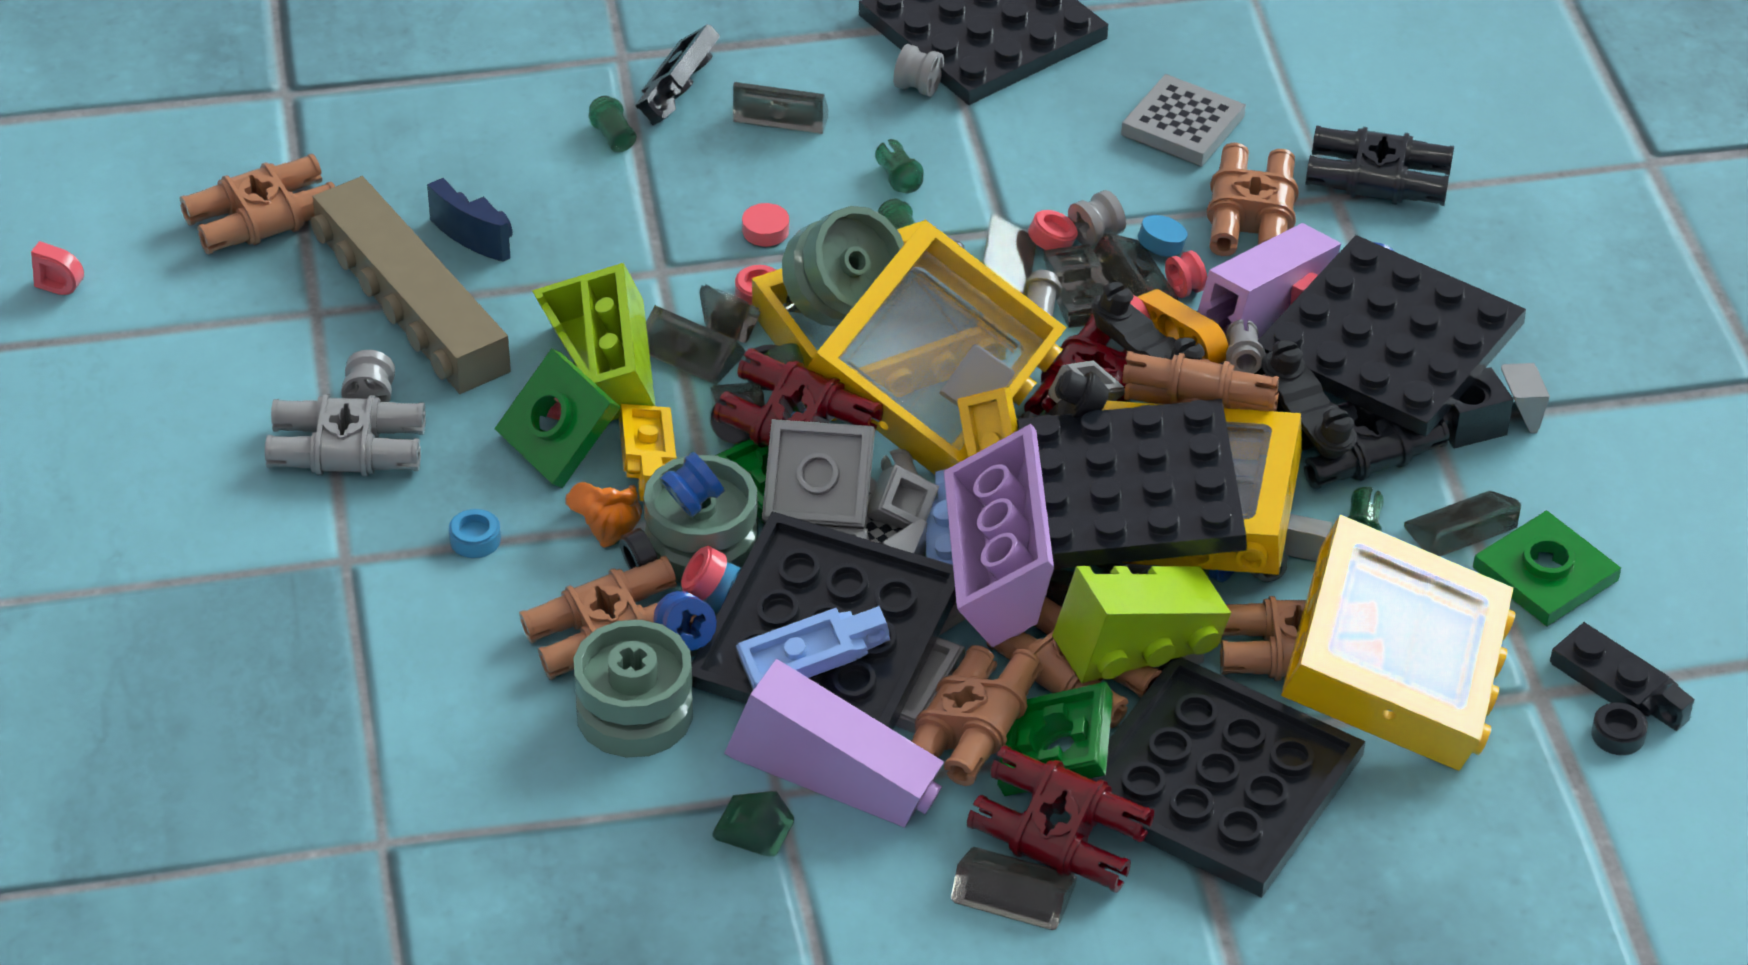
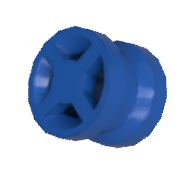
[660,451,725,518]
[653,591,717,651]

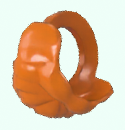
[565,482,642,548]

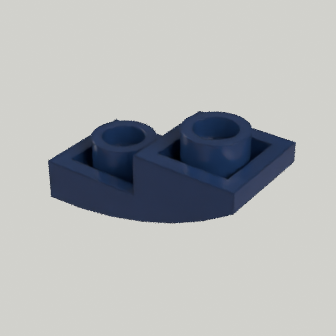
[427,178,513,262]

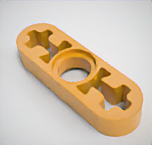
[1137,289,1229,364]

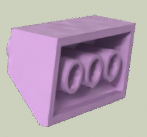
[944,424,1054,647]

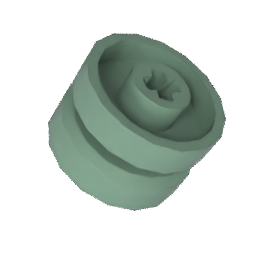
[782,206,908,327]
[644,455,758,583]
[573,620,693,758]

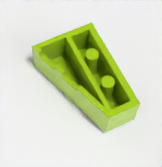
[532,262,655,421]
[1052,566,1231,683]

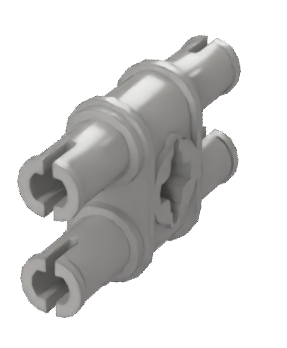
[265,394,426,476]

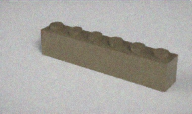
[311,176,511,394]

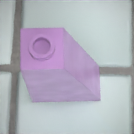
[1198,223,1342,364]
[724,659,944,828]

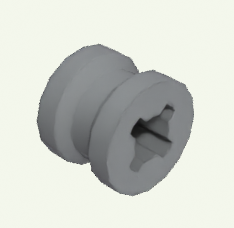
[893,44,944,97]
[1068,190,1126,247]
[341,350,395,402]

